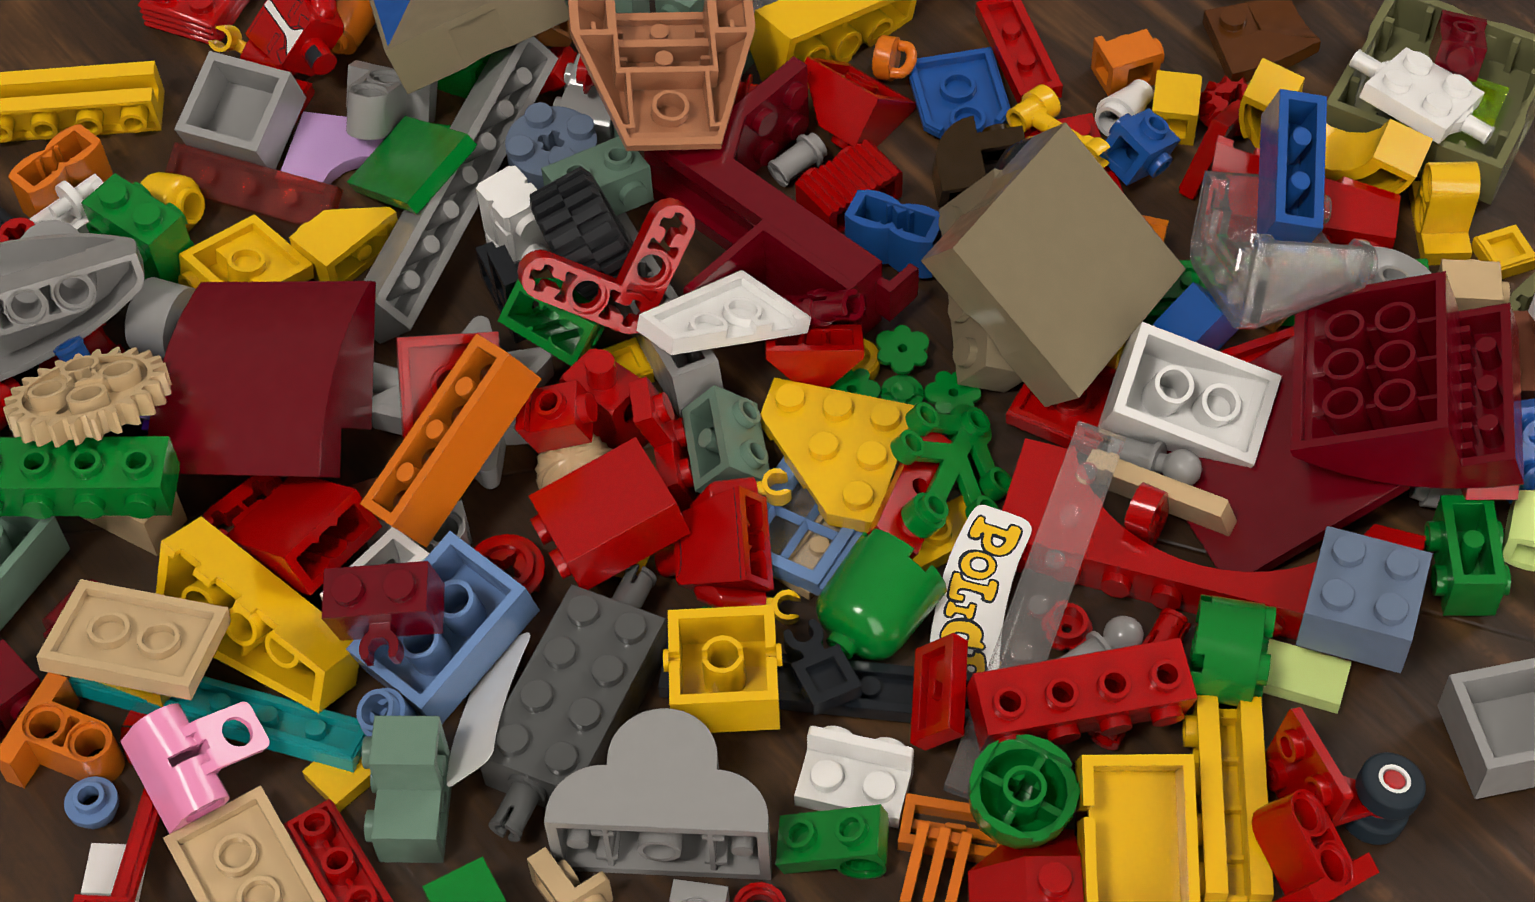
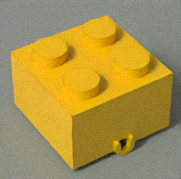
[663,605,782,733]

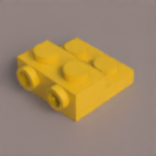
[178,214,314,289]

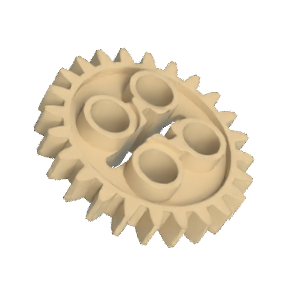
[3,347,172,447]

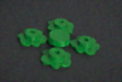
[829,325,981,414]

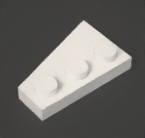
[636,270,811,355]

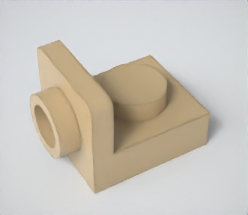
[527,847,613,902]

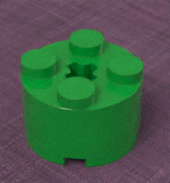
[1189,594,1276,707]

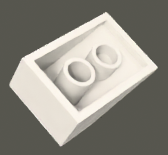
[1097,322,1282,468]

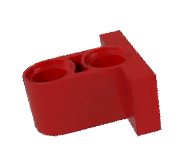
[1251,789,1379,902]

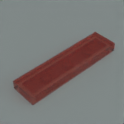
[165,142,344,225]

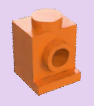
[1091,29,1165,96]

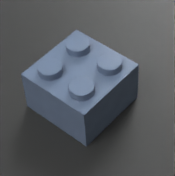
[1296,526,1433,673]

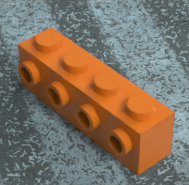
[360,334,542,548]

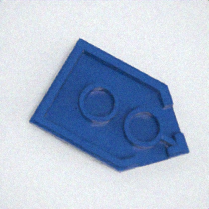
[908,47,1011,139]

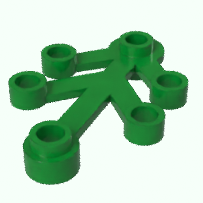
[890,402,1012,538]

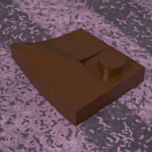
[1203,0,1321,82]

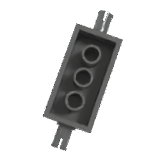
[480,564,668,842]

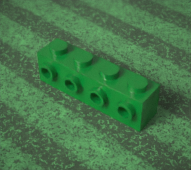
[0,436,180,519]

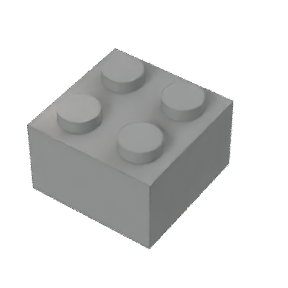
[174,51,306,176]
[1438,658,1535,799]

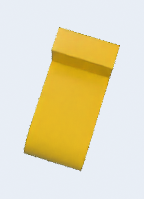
[1408,161,1481,265]

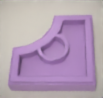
[277,111,388,195]

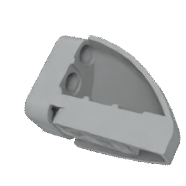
[0,233,145,382]

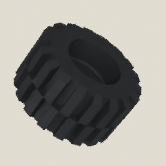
[530,166,639,300]

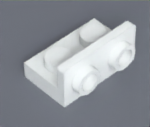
[794,726,914,829]

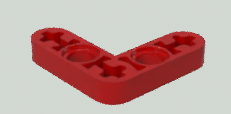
[517,198,695,334]

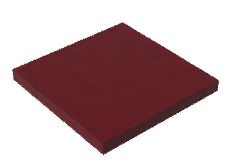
[1160,336,1410,572]

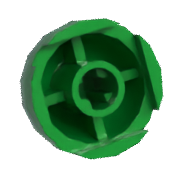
[967,734,1080,849]

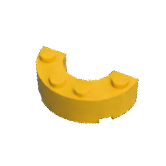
[1239,58,1433,194]

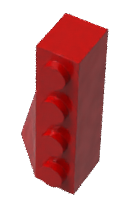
[1200,135,1401,259]

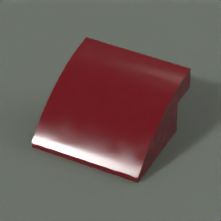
[1290,271,1524,489]
[147,281,376,478]

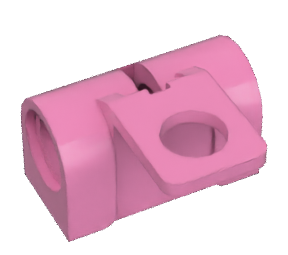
[120,702,270,834]

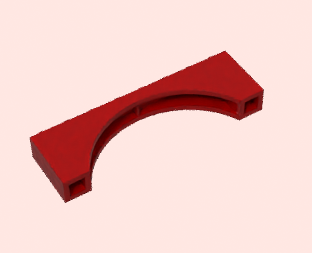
[1002,438,1426,640]

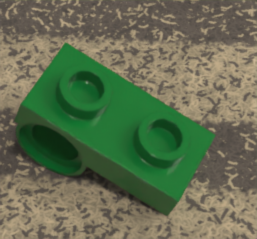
[775,804,889,879]

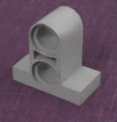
[346,60,438,140]

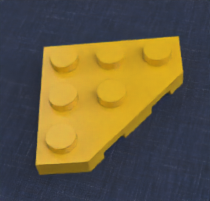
[760,377,915,533]

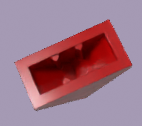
[765,324,864,388]

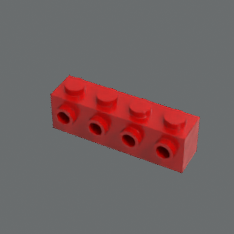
[966,637,1198,751]

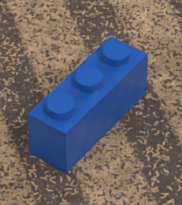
[1256,89,1327,252]

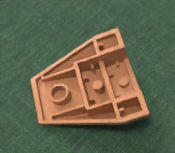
[568,0,755,151]

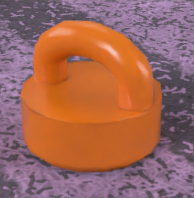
[872,35,917,81]

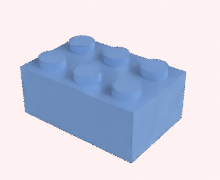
[346,531,540,724]

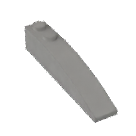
[610,213,723,418]

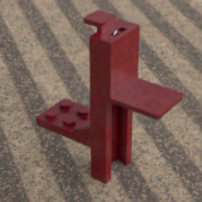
[644,56,919,337]

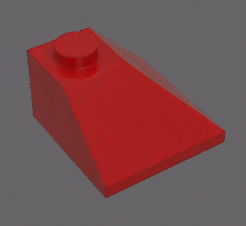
[804,56,916,149]

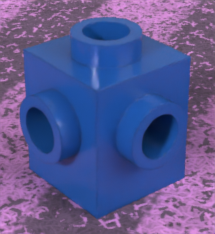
[1099,108,1180,186]

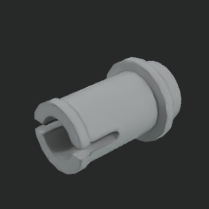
[768,133,827,187]

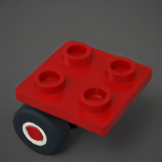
[1265,707,1426,845]

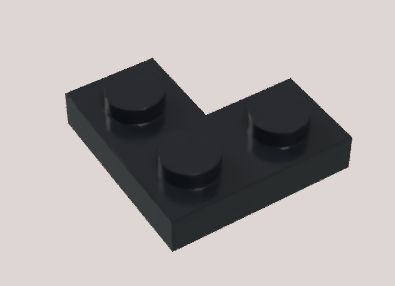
[475,241,534,344]

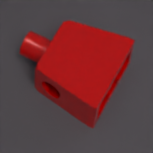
[559,348,649,449]

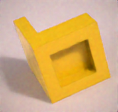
[1152,70,1202,146]

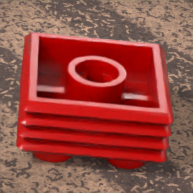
[138,0,250,44]

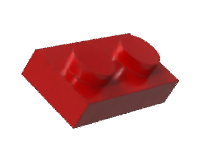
[910,633,968,751]

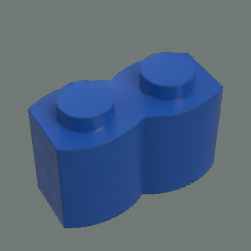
[845,190,942,278]

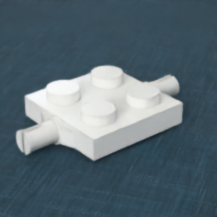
[1349,47,1495,145]

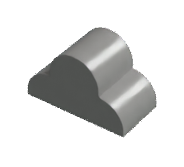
[544,708,772,880]

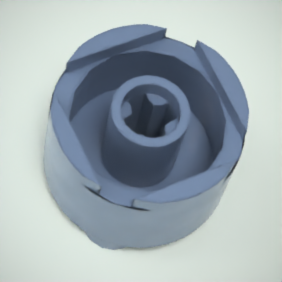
[505,102,598,190]

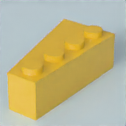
[156,516,359,713]

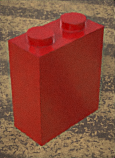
[529,437,691,590]
[226,477,382,596]

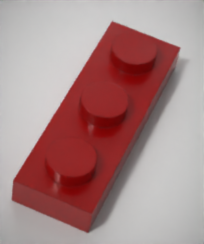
[975,0,1063,103]

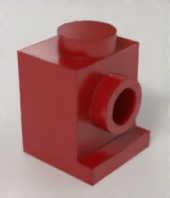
[515,380,598,453]

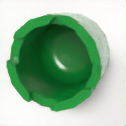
[816,529,947,661]

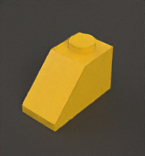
[289,207,398,281]

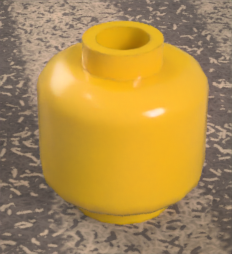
[140,172,205,232]

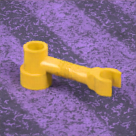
[1006,84,1110,168]

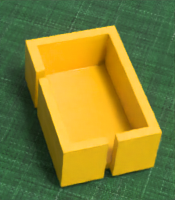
[1075,754,1200,902]

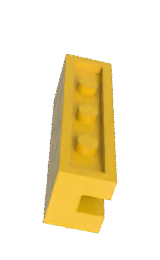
[0,61,165,143]
[1182,695,1274,902]

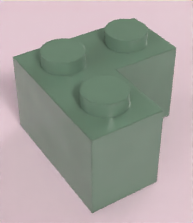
[362,715,452,863]

